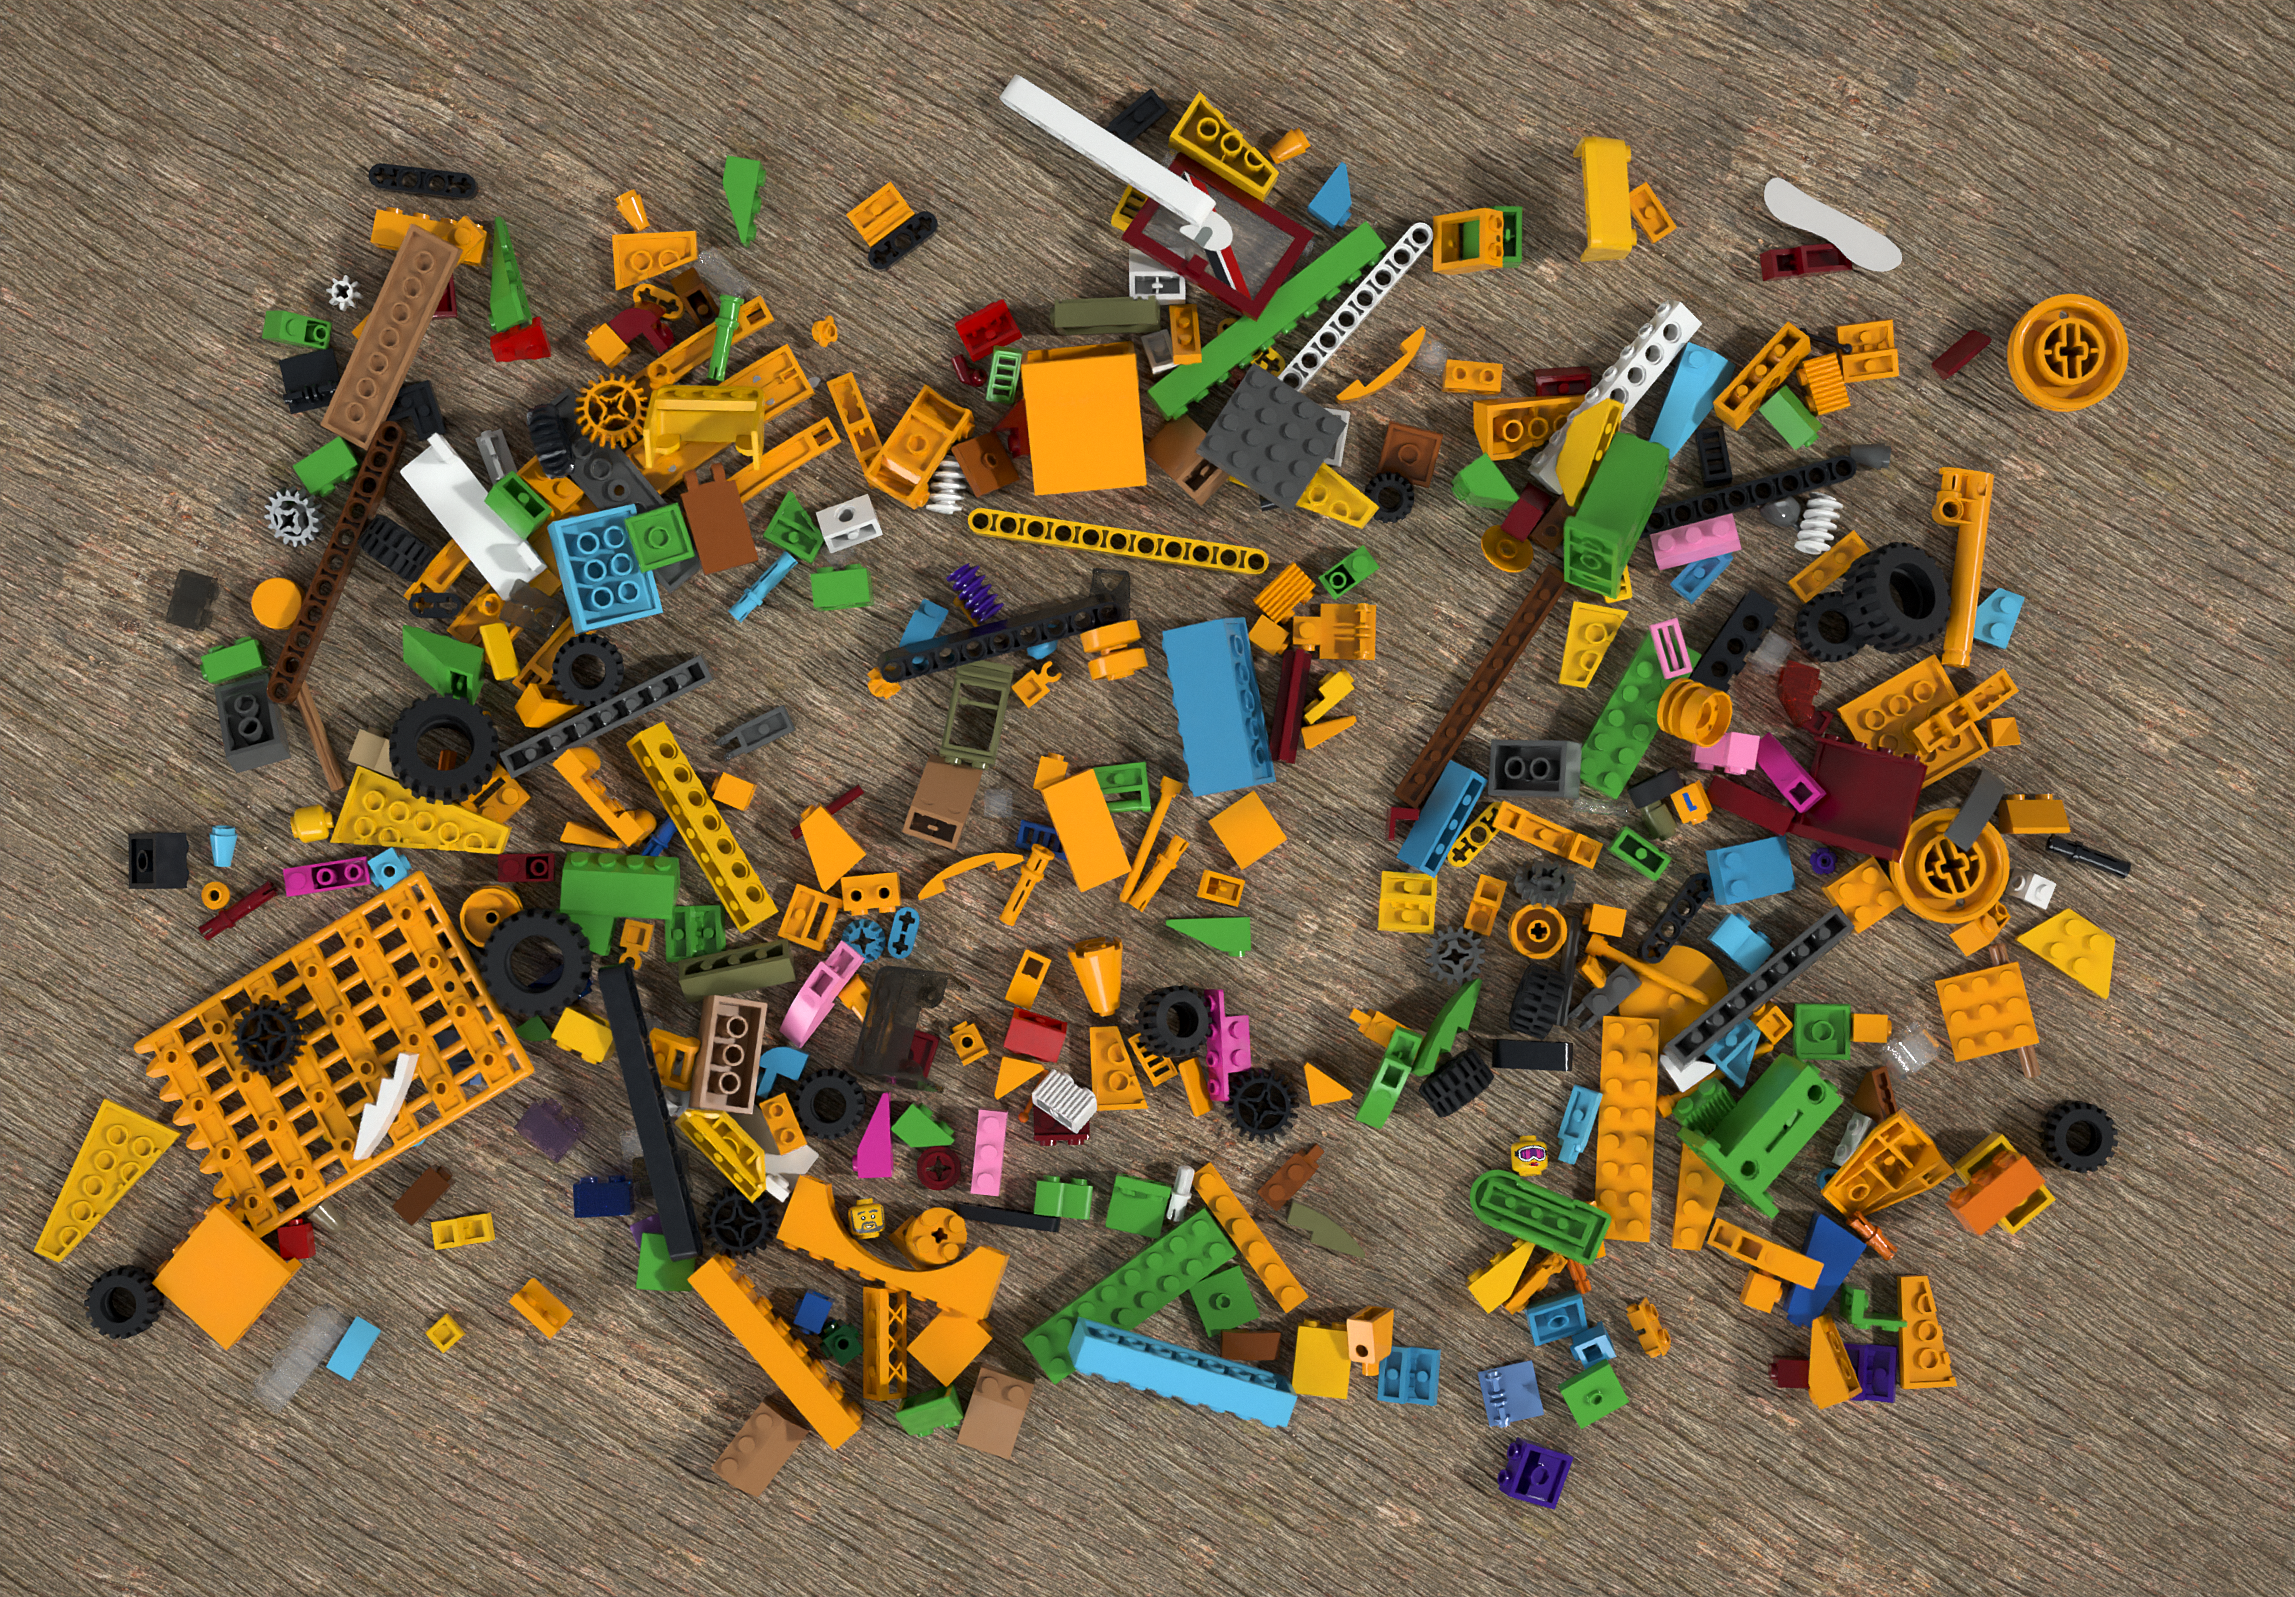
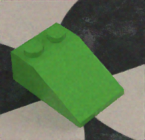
[895,1382,965,1437]

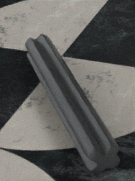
[1554,916,1582,1026]

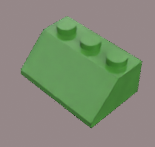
[1451,453,1519,510]

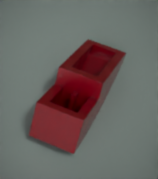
[1759,243,1853,282]
[1706,775,1796,836]

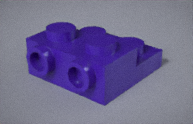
[1497,1437,1574,1510]

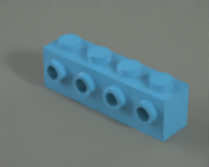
[1396,760,1488,878]

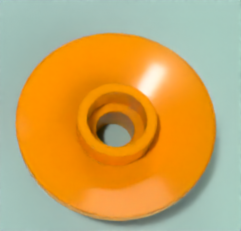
[1481,525,1534,573]

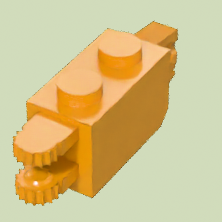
[1348,1007,1440,1063]

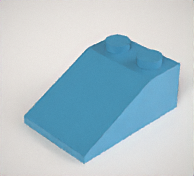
[1705,835,1796,905]

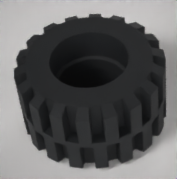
[357,514,436,583]
[1794,591,1866,663]
[552,633,624,707]
[1509,963,1566,1040]
[1135,985,1212,1058]
[1418,1048,1495,1118]
[793,1068,866,1140]
[2039,1100,2118,1173]
[84,1265,164,1339]

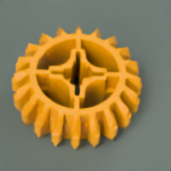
[574,373,649,449]

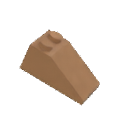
[957,1362,1036,1460]

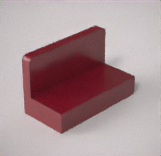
[1385,807,1419,841]

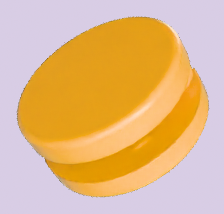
[251,577,306,630]

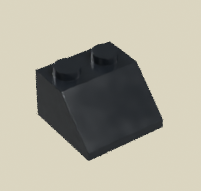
[128,833,189,889]

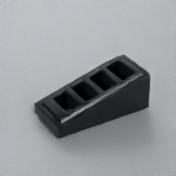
[1695,426,1733,488]

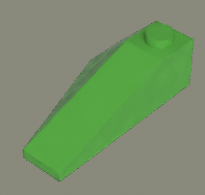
[488,216,532,333]

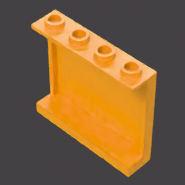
[152,1198,302,1351]

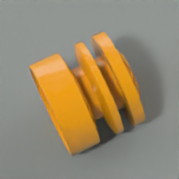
[1657,678,1732,748]

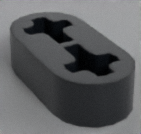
[408,593,464,619]

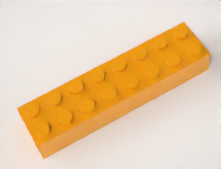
[687,1251,864,1451]

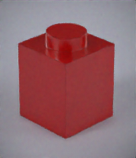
[277,1218,316,1261]

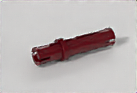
[198,880,279,941]

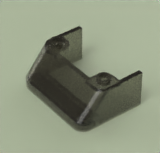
[853,966,971,1094]

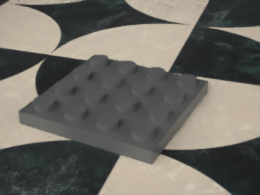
[1195,363,1347,514]

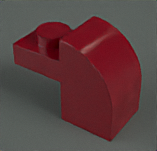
[608,301,676,354]

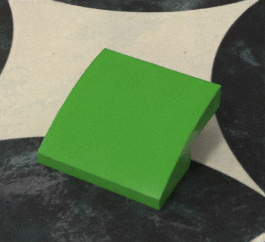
[665,905,726,962]
[636,1231,695,1291]

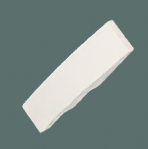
[353,1052,419,1160]

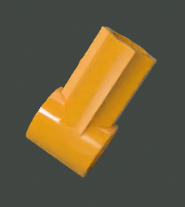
[838,973,889,1032]

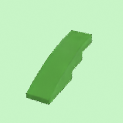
[1410,978,1483,1077]

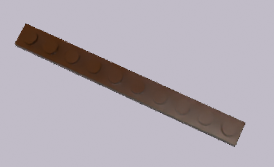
[1393,564,1569,809]

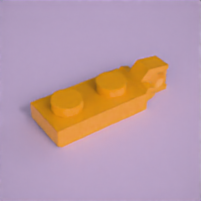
[1502,1251,1567,1315]

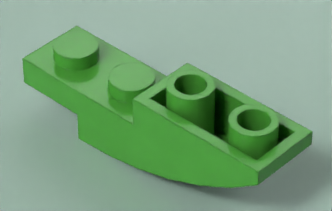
[1355,1025,1423,1129]

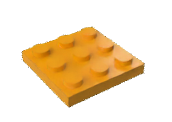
[1934,961,2040,1062]

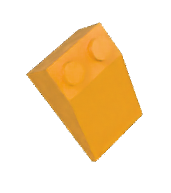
[1808,1312,1863,1410]

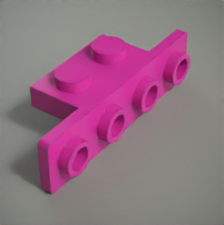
[1204,989,1251,1101]

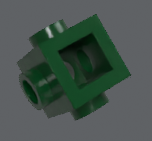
[818,1318,864,1367]

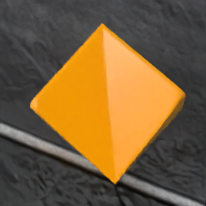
[1986,717,2021,747]

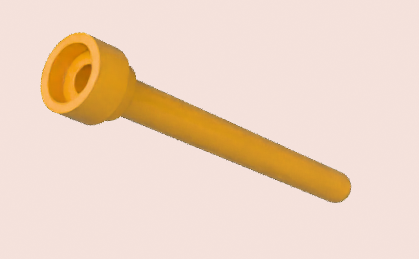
[1119,775,1184,903]
[1585,932,1712,1005]
[1656,1041,1774,1119]

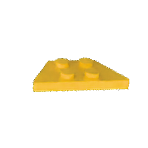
[2014,908,2115,999]

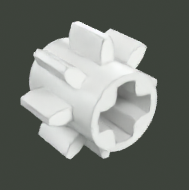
[326,275,364,312]

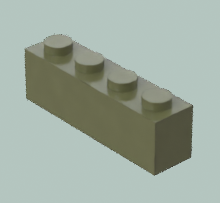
[678,938,796,1003]

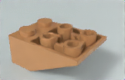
[1144,413,1231,506]
[902,753,983,850]

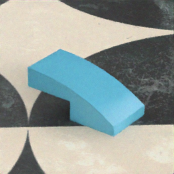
[326,1316,381,1381]

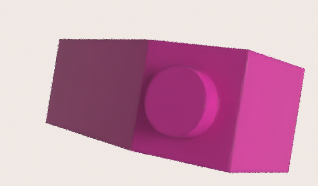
[852,1091,894,1178]

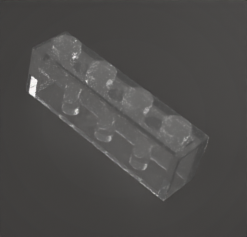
[250,1303,353,1415]

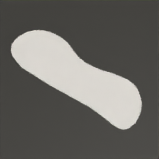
[1764,177,1902,272]

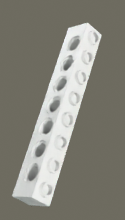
[1527,299,1702,495]

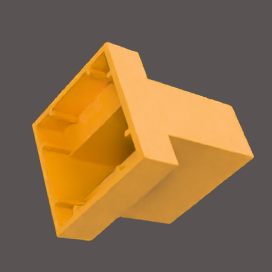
[1021,341,1147,496]

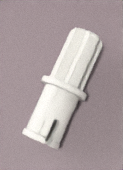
[1166,1165,1195,1222]

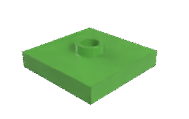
[623,502,696,574]
[1793,1003,1851,1060]
[1189,1264,1260,1338]
[1557,1359,1629,1429]

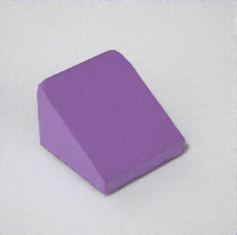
[630,1213,663,1250]

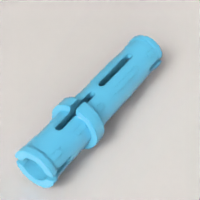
[728,551,798,623]

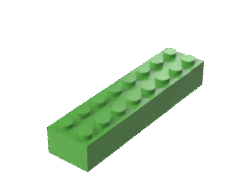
[1022,1205,1237,1385]

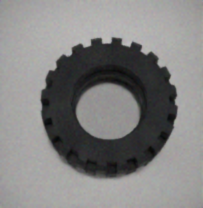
[1842,542,1951,654]
[389,693,499,805]
[480,907,593,1017]

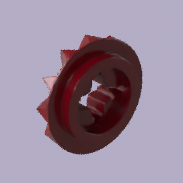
[917,1146,961,1191]

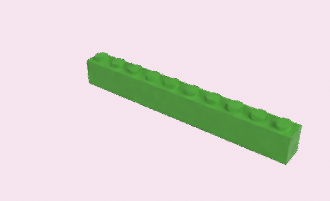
[1147,221,1387,421]

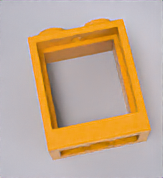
[1433,208,1504,275]

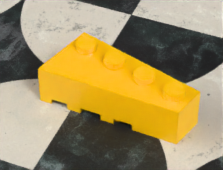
[1168,91,1279,202]

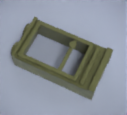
[1050,295,1161,336]
[939,660,1015,771]

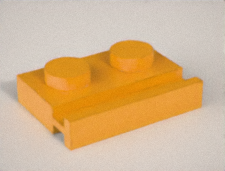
[846,181,915,248]

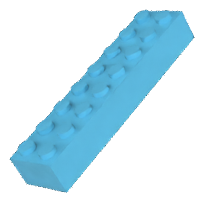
[1068,1317,1298,1428]

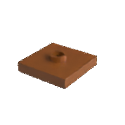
[1375,420,1443,488]
[951,432,1020,498]

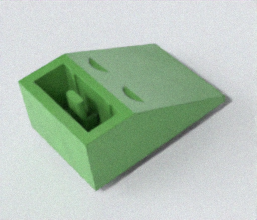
[402,625,485,706]

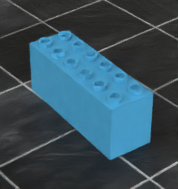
[1162,617,1276,797]

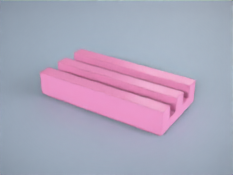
[1649,618,1693,680]

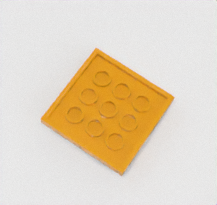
[1836,654,1990,790]

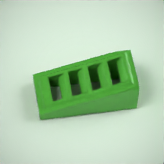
[985,345,1023,404]

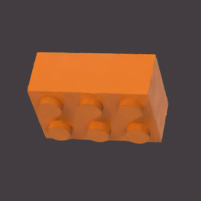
[1945,1150,2046,1236]

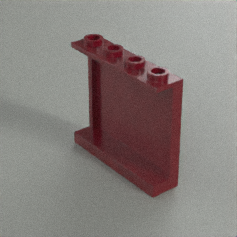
[1786,733,1928,863]

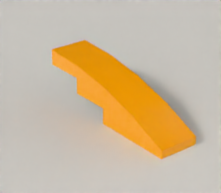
[826,372,883,490]
[1908,668,2019,756]

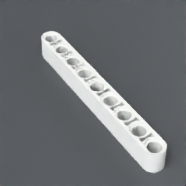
[999,74,1216,227]
[1277,223,1433,392]

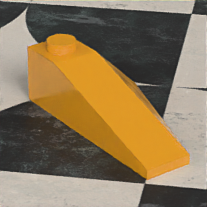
[1473,395,1585,461]

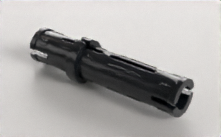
[2045,834,2131,879]

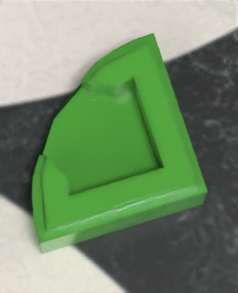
[515,1015,553,1041]

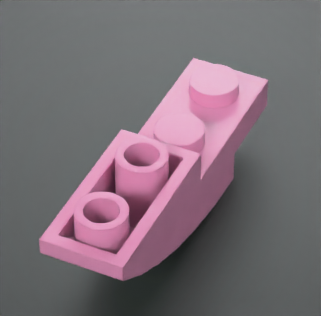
[779,941,865,1048]

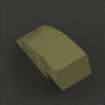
[1286,1199,1366,1259]

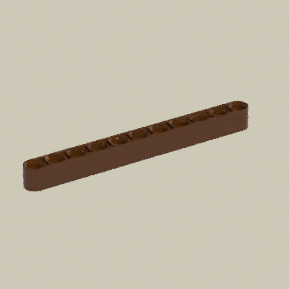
[266,421,407,705]

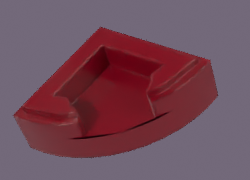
[1795,711,1835,737]

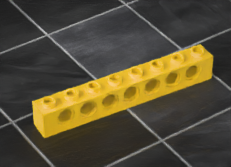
[626,721,779,934]

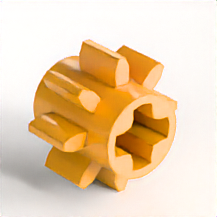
[867,665,902,700]

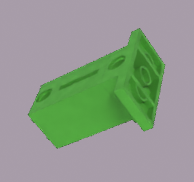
[1564,431,1669,599]
[1676,1053,1843,1219]

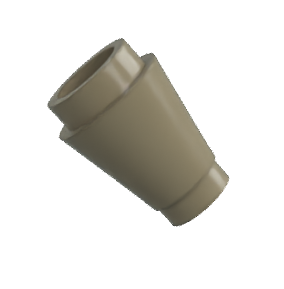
[304,1198,346,1235]

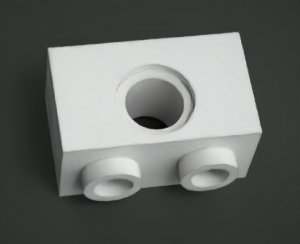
[816,494,883,553]

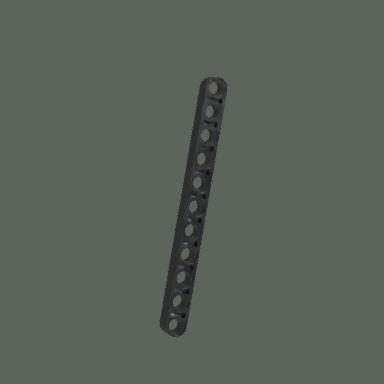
[1560,455,1857,554]
[598,962,703,1262]

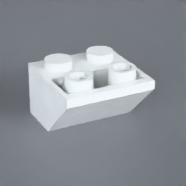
[1129,248,1185,305]

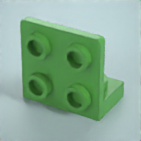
[1105,1172,1171,1239]
[1839,1282,1907,1331]

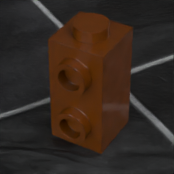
[1528,493,1579,554]
[392,1164,456,1226]

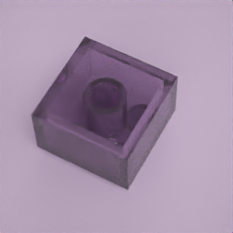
[514,1097,588,1163]

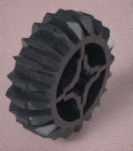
[527,403,575,479]
[230,1000,308,1076]
[1224,1067,1300,1143]
[702,1185,778,1260]

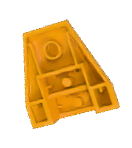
[1821,1108,1956,1221]

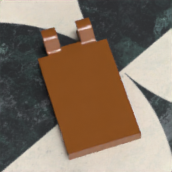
[680,462,759,576]

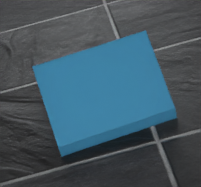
[1523,1288,1588,1347]

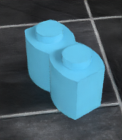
[1707,913,1774,975]

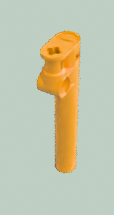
[1931,467,1994,668]

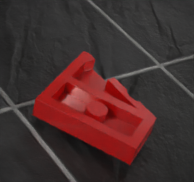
[490,317,551,362]

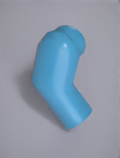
[1027,624,1058,659]

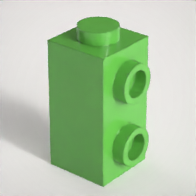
[1758,385,1823,451]
[200,636,270,684]

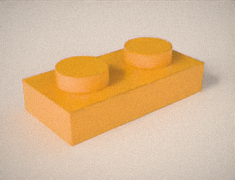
[1629,182,1677,245]

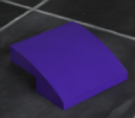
[1843,1342,1898,1403]

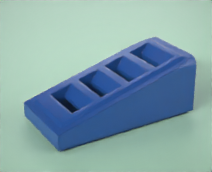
[1015,820,1067,860]

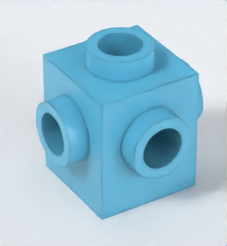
[367,847,412,890]

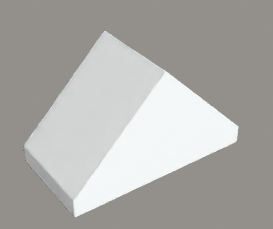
[1658,1054,1716,1093]

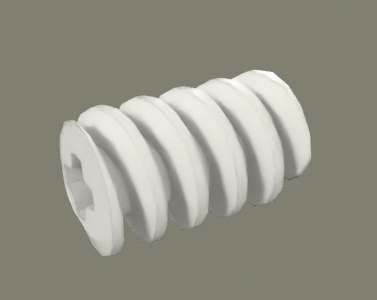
[926,455,966,515]
[1794,492,1843,555]

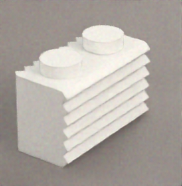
[1032,1069,1097,1134]

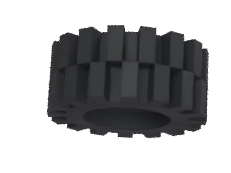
[1364,471,1414,524]

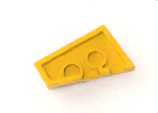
[1558,601,1629,689]

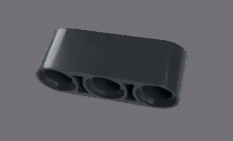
[1492,1039,1574,1071]

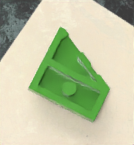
[763,491,825,565]

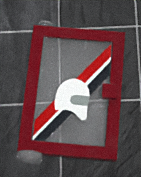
[1121,148,1316,322]

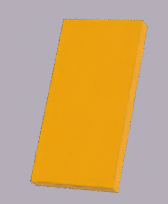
[1040,768,1132,892]

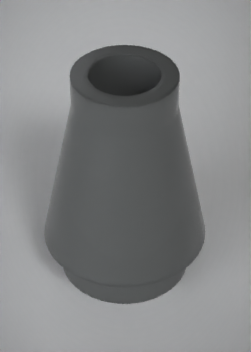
[1850,443,1891,471]

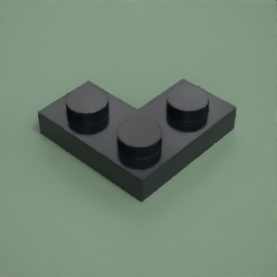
[385,380,448,442]

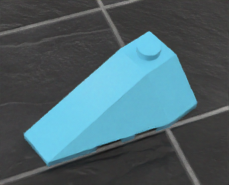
[1648,342,1736,460]

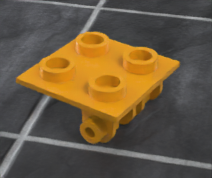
[1319,603,1376,660]

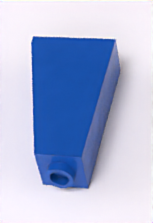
[1782,1210,1867,1328]

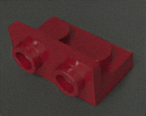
[1033,1105,1090,1146]

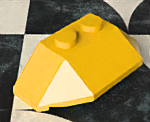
[1555,398,1625,509]
[674,1108,766,1203]

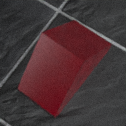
[1499,482,1552,543]

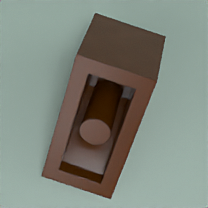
[670,266,720,330]

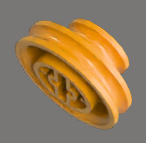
[2007,294,2129,412]
[1889,808,2010,924]

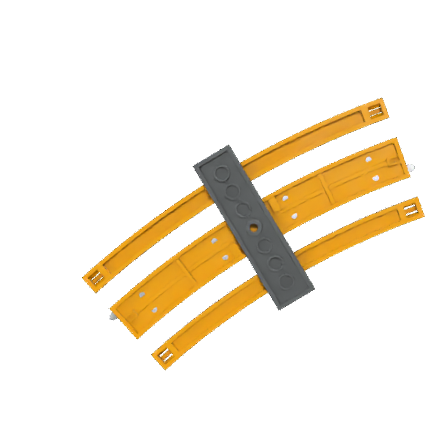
[403,295,842,692]

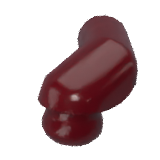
[950,354,988,387]

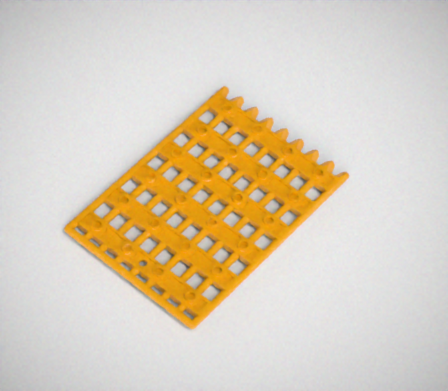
[133,870,534,1238]

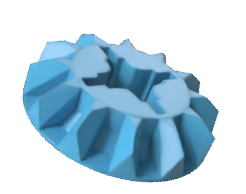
[841,919,886,963]

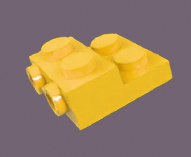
[1302,668,1354,726]

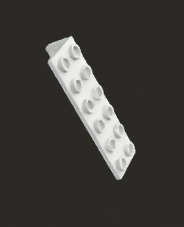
[400,433,548,601]
[662,1060,819,1202]

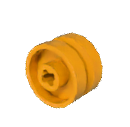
[460,884,524,948]

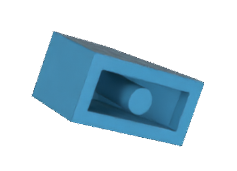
[1307,162,1352,231]

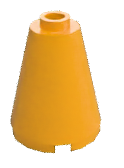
[1067,937,1123,1016]

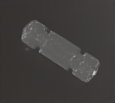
[1573,797,1628,817]

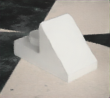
[1141,329,1180,378]

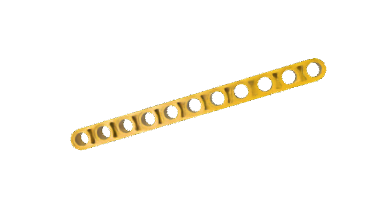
[968,508,1269,576]

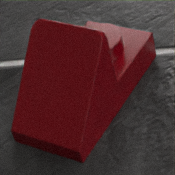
[990,399,1031,459]

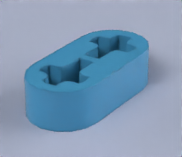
[888,907,920,959]

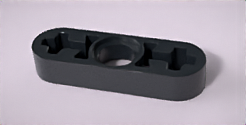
[868,211,938,272]

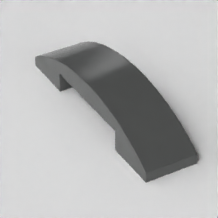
[1944,767,2005,852]

